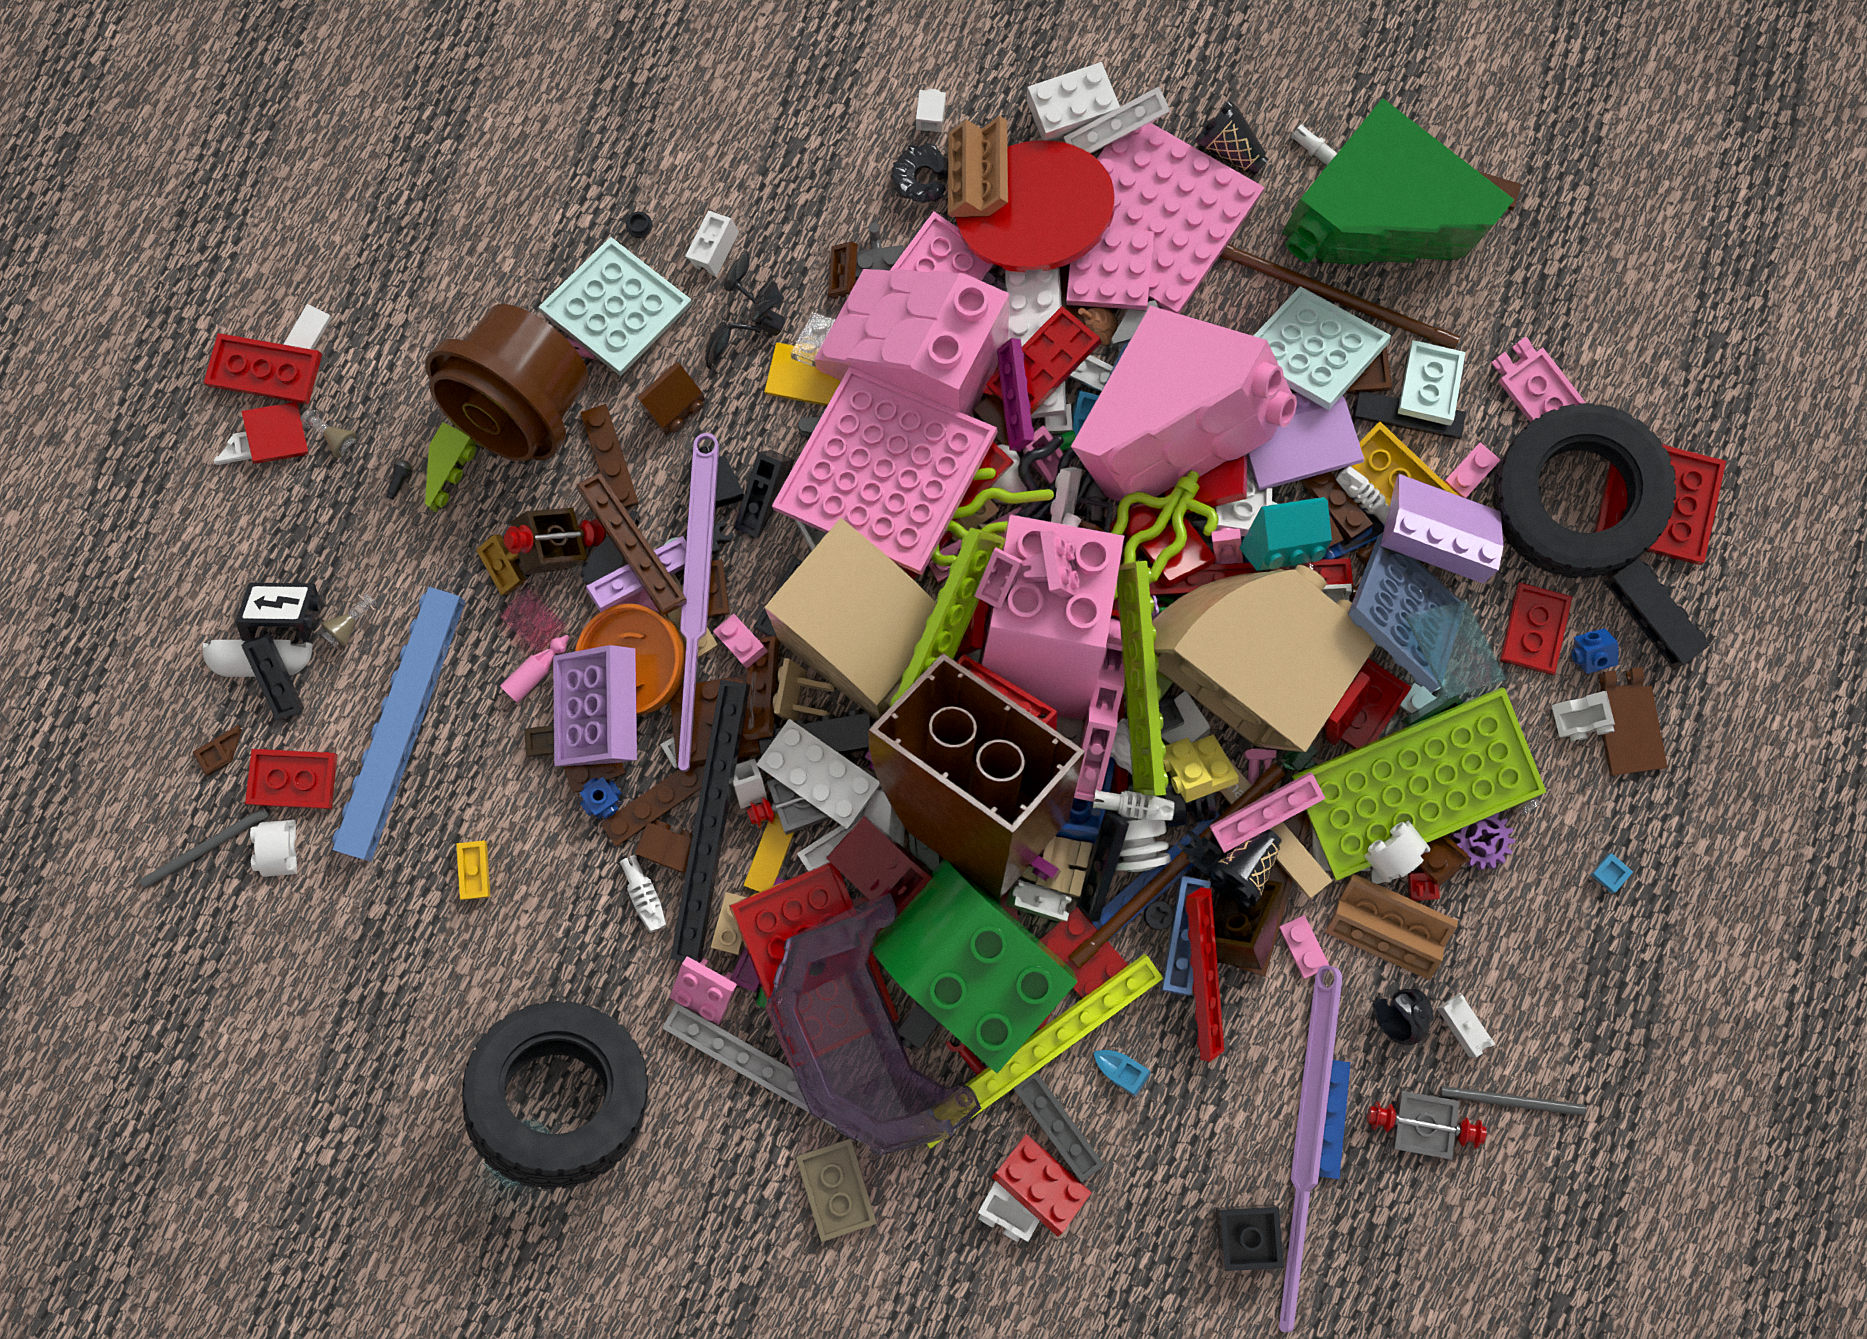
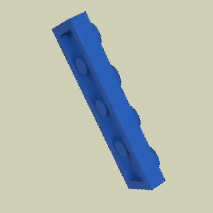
[1319,1060,1351,1179]

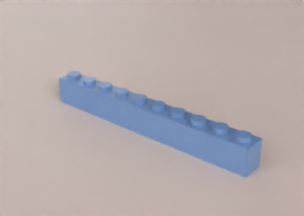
[332,587,466,862]

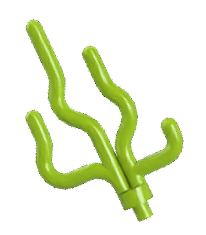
[931,468,1054,567]
[1111,470,1219,600]

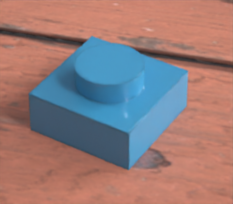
[1590,853,1633,893]

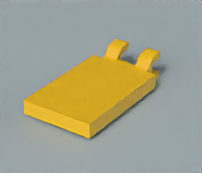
[764,342,841,406]

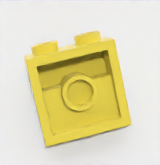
[1163,734,1239,803]

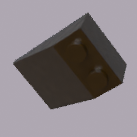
[1213,880,1284,970]

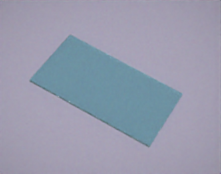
[1404,600,1507,699]

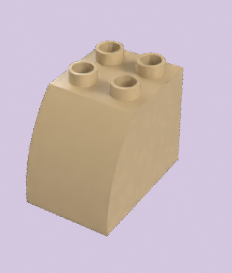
[765,518,937,721]
[1152,565,1376,752]

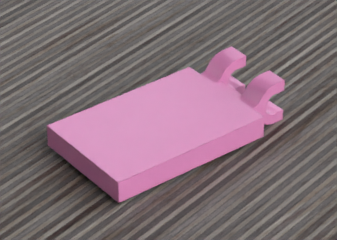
[1491,337,1586,422]

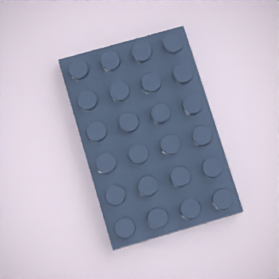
[1348,531,1464,693]

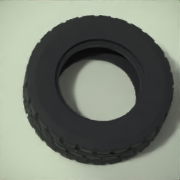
[1493,403,1676,579]
[462,1001,648,1189]

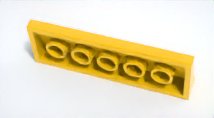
[1351,422,1459,507]

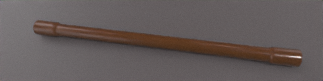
[1219,243,1460,349]
[1068,763,1285,969]

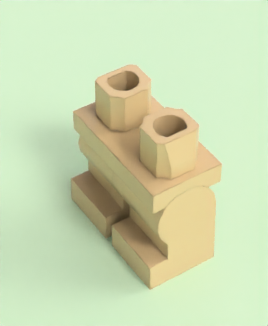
[1021,836,1093,898]

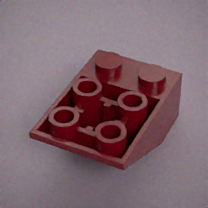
[826,815,932,920]

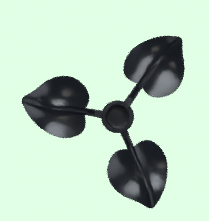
[705,250,785,370]

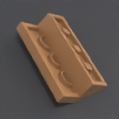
[948,115,1008,217]
[1325,874,1458,980]

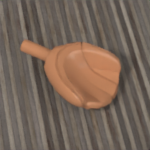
[1078,307,1118,346]

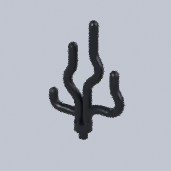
[1015,435,1095,522]

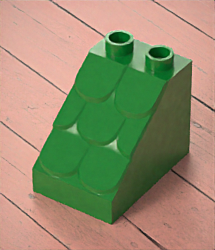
[1282,98,1514,265]

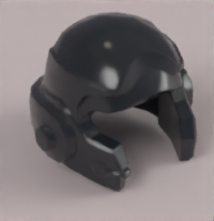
[1372,988,1434,1045]

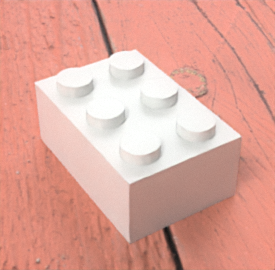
[1027,62,1120,141]

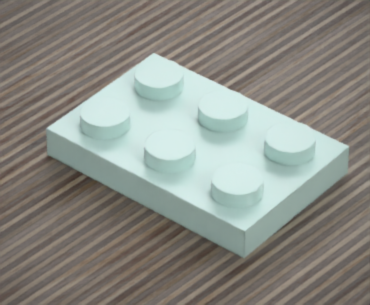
[1398,340,1465,426]

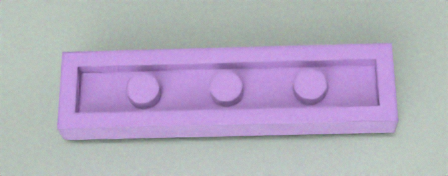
[586,536,687,612]

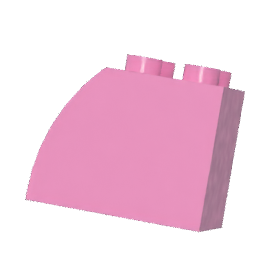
[979,515,1124,720]

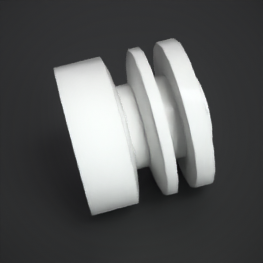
[1115,816,1171,872]

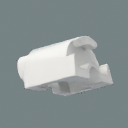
[1551,691,1615,742]
[250,820,297,877]
[1364,820,1430,883]
[978,1181,1039,1242]

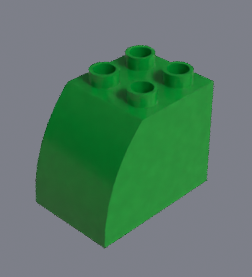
[870,859,1078,1073]

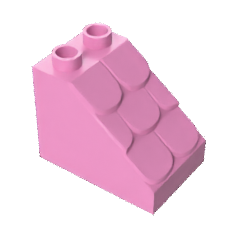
[814,269,1009,417]
[1071,306,1297,507]

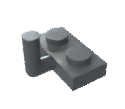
[855,222,904,279]

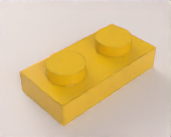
[456,840,491,900]

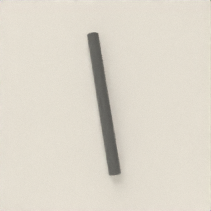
[140,806,270,888]
[1440,1086,1586,1116]

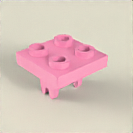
[1022,530,1079,599]
[669,956,737,1025]

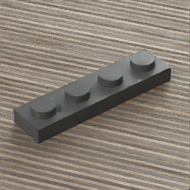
[1013,1071,1104,1183]

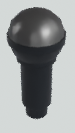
[386,460,412,500]

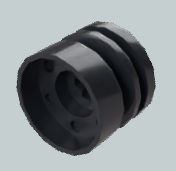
[1159,772,1216,829]

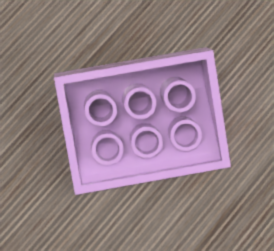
[1246,392,1364,491]
[1381,474,1503,584]
[553,645,637,766]

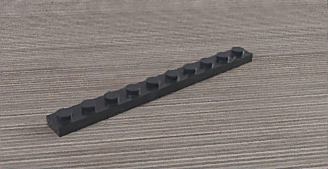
[670,679,750,963]

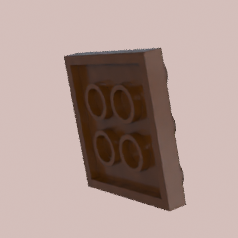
[670,675,761,768]

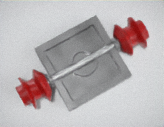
[747,779,832,835]
[1367,1091,1486,1159]

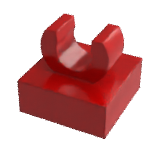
[1408,870,1440,901]

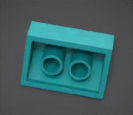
[1239,497,1332,571]

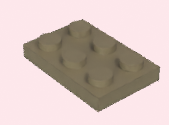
[796,1138,877,1242]

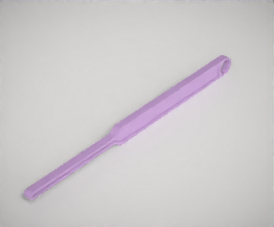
[678,433,719,772]
[1279,965,1342,1332]

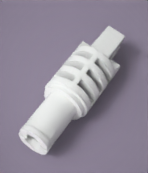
[1336,466,1389,526]
[1093,790,1174,820]
[619,855,666,933]

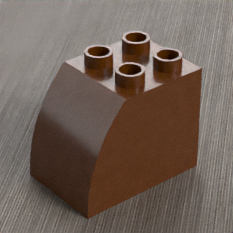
[868,653,1085,899]

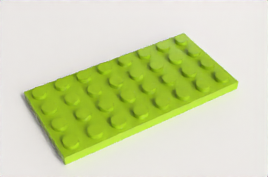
[1292,687,1546,881]

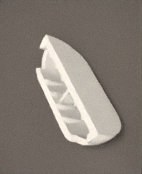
[202,640,312,677]

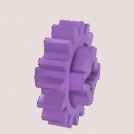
[1450,813,1515,870]

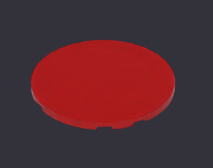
[956,140,1115,273]

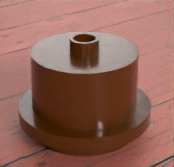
[425,304,589,461]

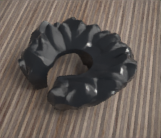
[890,143,948,204]

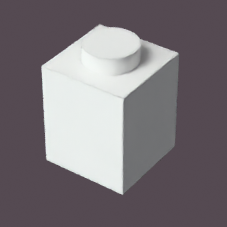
[916,89,946,132]
[733,759,767,809]

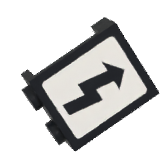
[235,582,323,642]

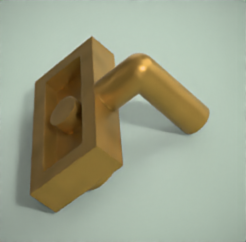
[476,534,526,595]

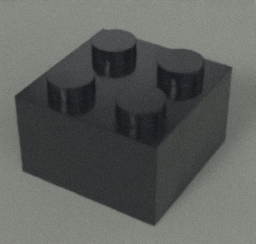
[1216,1204,1284,1271]

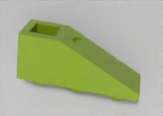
[425,422,477,512]

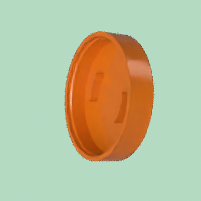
[575,604,686,716]

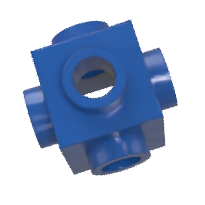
[1571,628,1618,674]
[580,777,622,820]

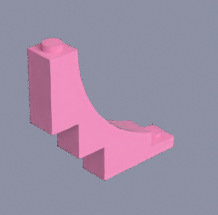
[1074,618,1124,802]

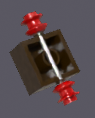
[504,508,606,574]

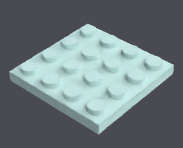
[539,237,692,376]
[1254,286,1391,410]

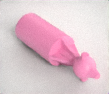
[500,635,570,703]

